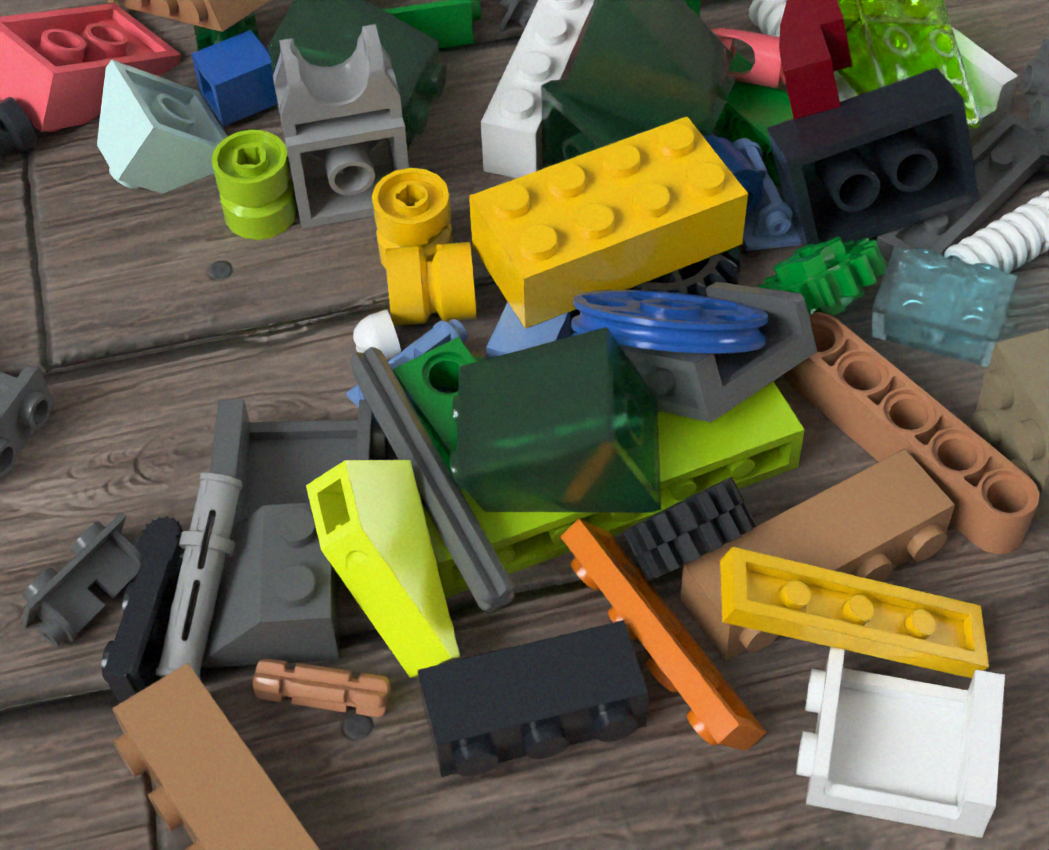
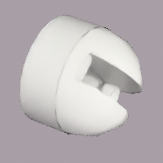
[353,309,401,360]

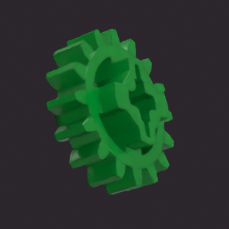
[757,237,887,316]

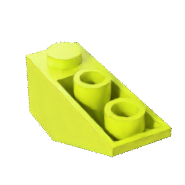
[306,460,460,678]

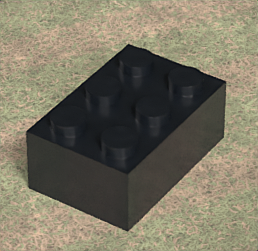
[767,67,980,247]

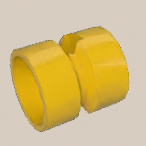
[372,168,453,268]
[385,242,477,326]

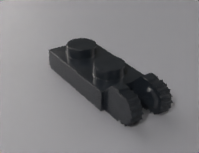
[102,516,185,703]

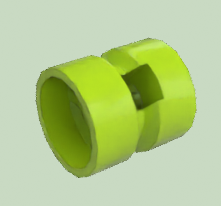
[211,129,298,240]

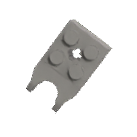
[273,24,409,229]

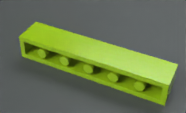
[422,381,805,598]

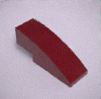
[779,0,853,119]

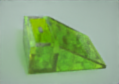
[837,0,982,129]

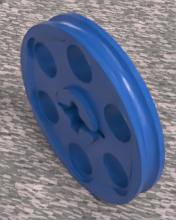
[571,290,768,353]

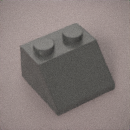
[202,502,340,668]

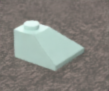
[97,59,228,194]

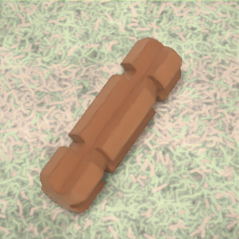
[253,658,391,717]

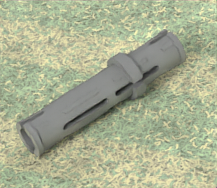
[155,473,243,679]

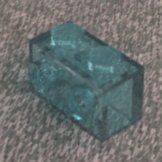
[872,245,1017,367]

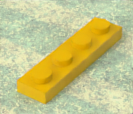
[720,546,989,678]

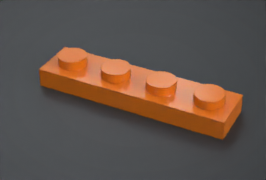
[560,518,767,751]

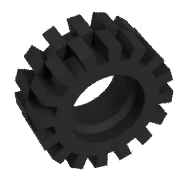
[623,477,757,580]

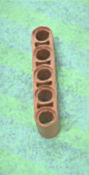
[784,312,1040,554]

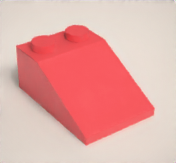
[0,3,181,132]

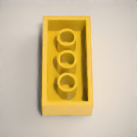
[469,116,748,329]

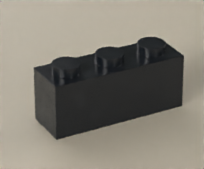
[418,620,649,777]

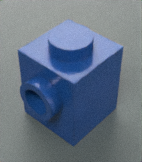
[191,30,279,127]

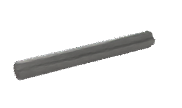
[350,347,514,612]

